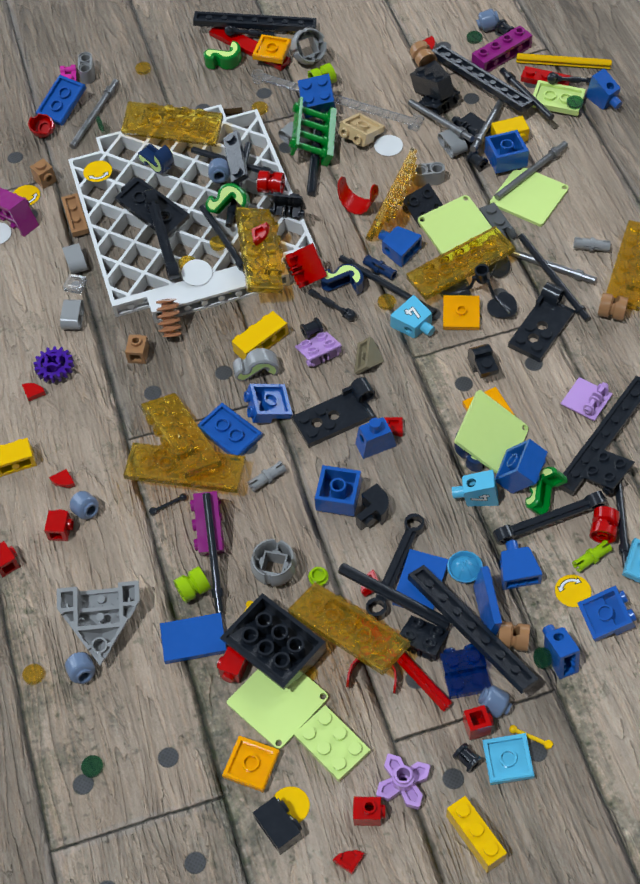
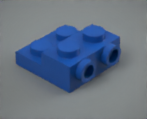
[244,384,292,423]
[578,585,637,642]

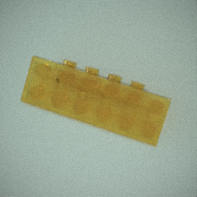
[121,101,223,147]
[365,147,418,241]
[235,207,285,294]
[606,220,640,311]
[406,226,515,300]
[141,393,222,478]
[123,442,246,493]
[288,582,410,675]

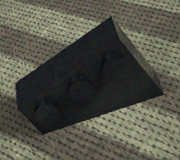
[410,60,455,101]

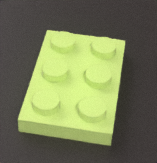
[532,80,586,116]
[294,705,371,782]

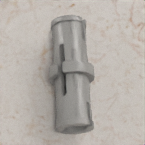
[573,237,611,252]
[248,461,286,492]

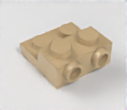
[338,113,385,147]

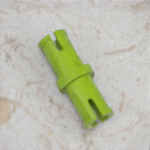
[572,540,612,573]

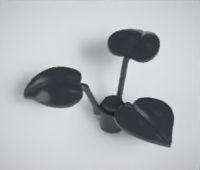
[438,248,517,319]

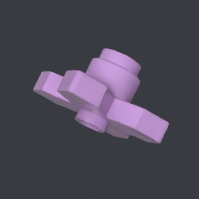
[376,754,430,810]

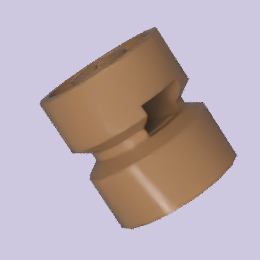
[409,41,437,67]
[598,292,629,321]
[498,621,530,652]

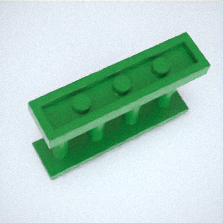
[289,96,337,167]

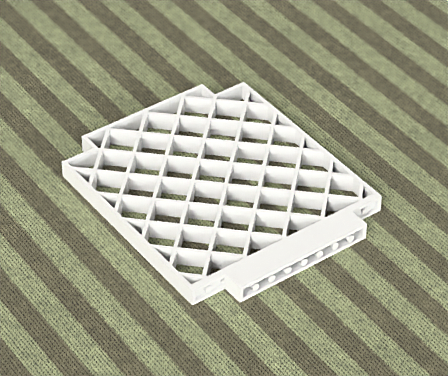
[68,104,316,323]

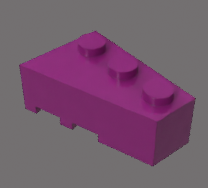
[0,188,39,237]
[190,491,224,556]

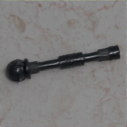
[224,25,274,37]
[547,72,592,85]
[308,288,356,321]

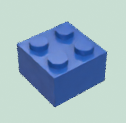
[298,74,336,118]
[485,130,529,174]
[495,439,548,493]
[315,465,362,516]

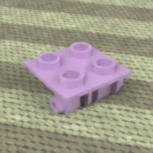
[295,331,342,367]
[561,377,613,421]

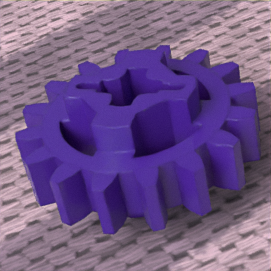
[33,346,75,383]

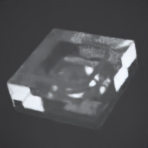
[63,273,87,294]

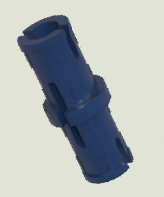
[363,254,397,281]

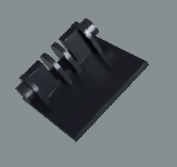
[418,90,461,115]
[451,112,491,146]
[401,183,443,228]
[267,192,307,218]
[579,449,635,495]
[396,615,449,661]

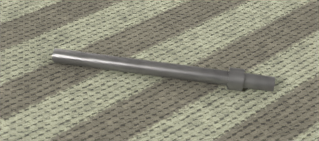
[69,79,119,149]
[408,99,475,142]
[470,99,504,152]
[494,141,568,200]
[495,244,597,284]

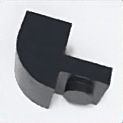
[467,344,499,378]
[356,483,389,530]

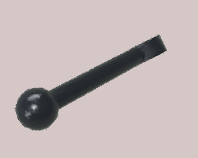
[149,493,187,516]

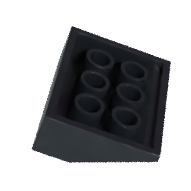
[220,593,327,690]

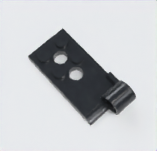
[115,177,190,238]
[508,282,575,363]
[292,377,376,448]

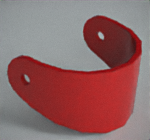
[337,176,379,214]
[346,653,397,694]

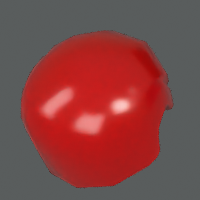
[28,113,55,138]

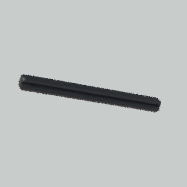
[307,120,323,196]
[338,563,450,630]

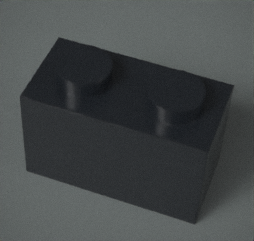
[252,796,303,855]

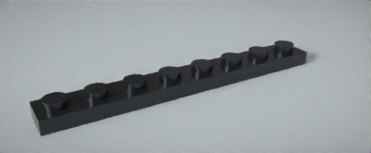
[193,11,317,32]
[432,44,534,113]
[558,376,640,496]
[407,565,539,694]

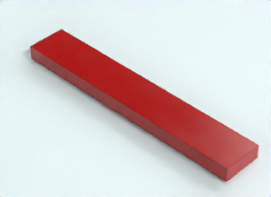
[209,27,291,71]

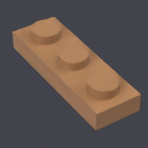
[61,193,89,237]

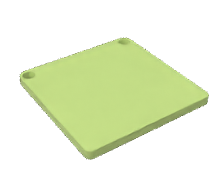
[490,167,569,227]
[418,195,498,263]
[454,390,528,474]
[227,669,328,750]

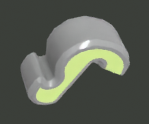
[233,348,279,381]

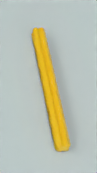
[516,53,612,69]

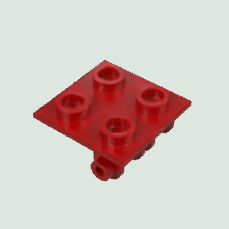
[285,243,327,288]

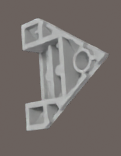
[57,580,140,667]

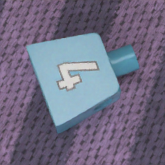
[390,295,435,338]
[452,470,499,507]

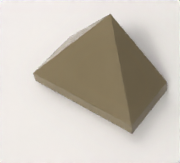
[354,337,384,375]

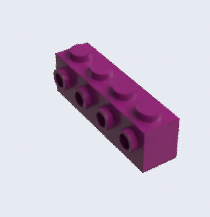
[471,26,533,73]

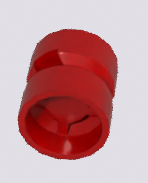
[257,170,285,194]
[589,506,620,544]

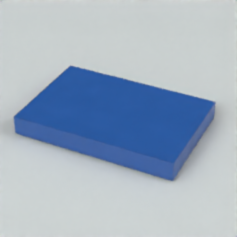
[35,75,87,126]
[196,403,263,461]
[392,549,449,610]
[473,566,502,636]
[160,612,227,664]

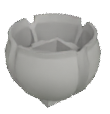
[291,28,327,65]
[250,539,297,586]

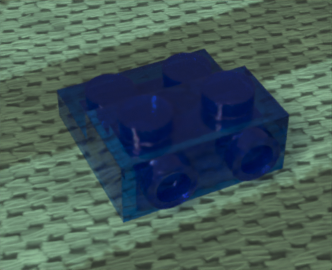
[440,644,491,700]

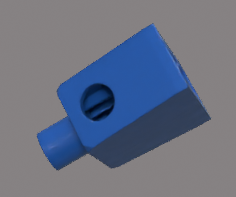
[585,69,623,110]
[378,226,422,268]
[355,417,396,459]
[500,540,543,590]
[542,624,580,680]

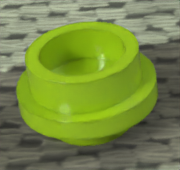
[308,567,329,587]

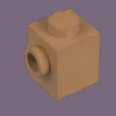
[30,158,57,189]
[125,334,150,364]

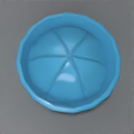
[447,551,483,584]

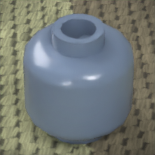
[476,9,500,32]
[208,158,230,184]
[70,491,99,520]
[65,652,96,684]
[478,685,512,718]

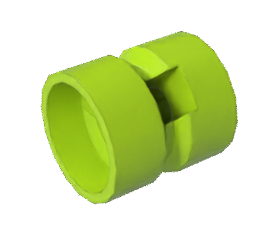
[307,63,337,84]
[173,566,211,603]

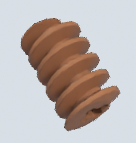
[156,299,182,337]

